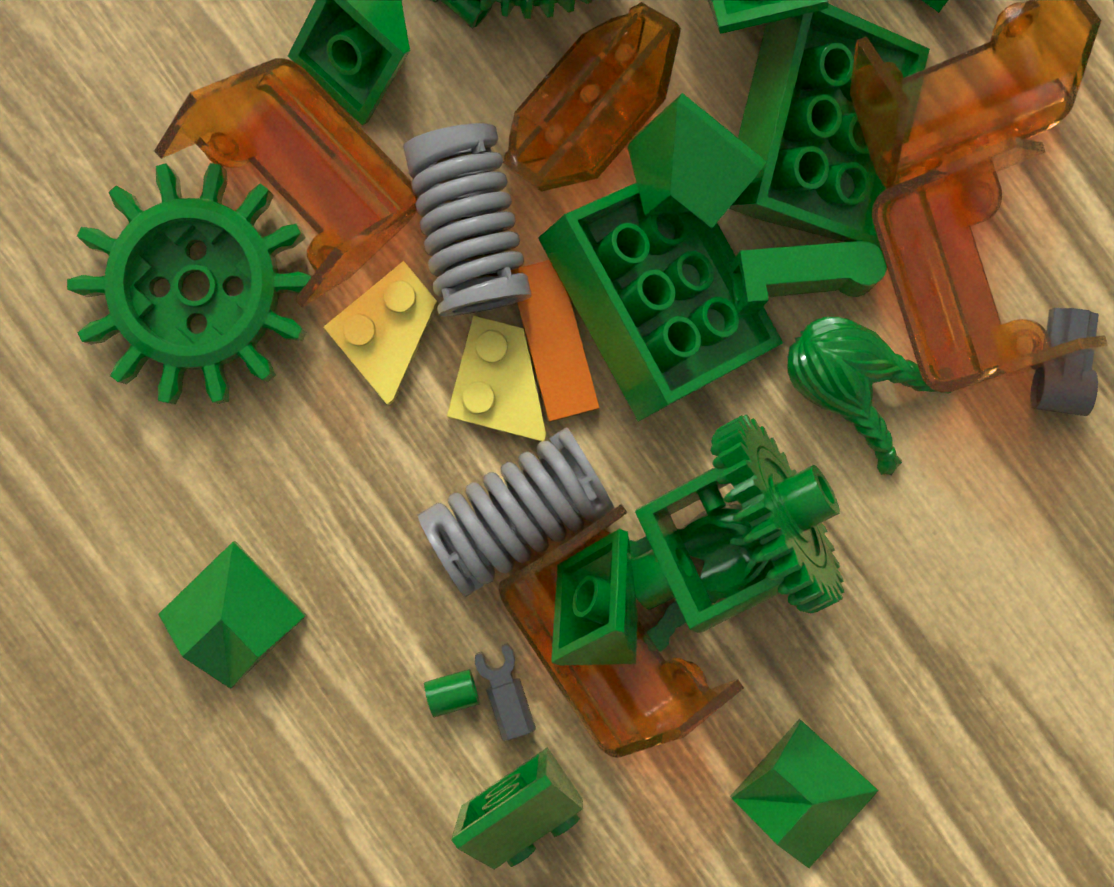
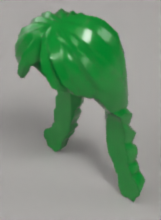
[787,317,956,475]
[629,504,774,652]

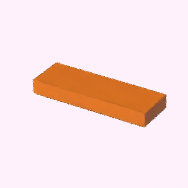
[511,260,599,422]

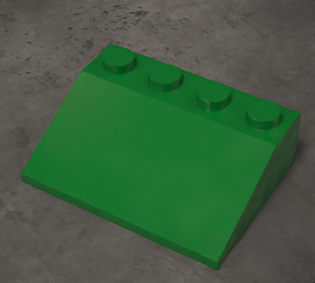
[729,4,930,249]
[538,182,783,422]

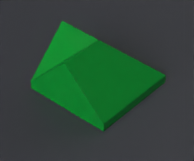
[287,0,410,126]
[627,93,767,228]
[551,529,638,665]
[158,541,307,689]
[730,719,879,868]

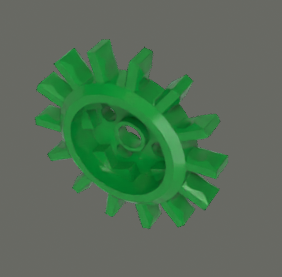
[67,163,316,405]

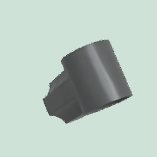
[1030,308,1099,416]

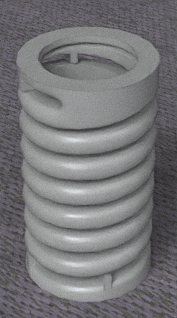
[403,123,532,317]
[417,427,615,597]

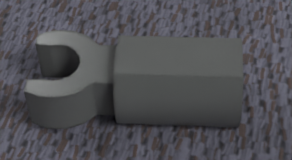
[475,643,536,741]

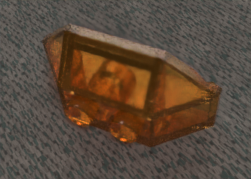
[503,2,681,192]

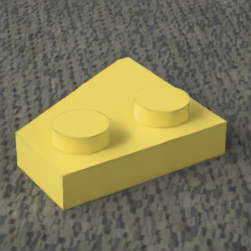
[324,261,438,405]
[447,315,546,442]

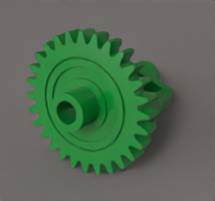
[632,415,845,633]

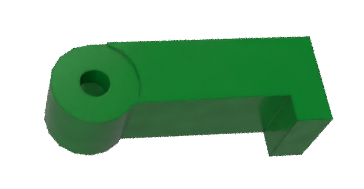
[729,241,887,316]

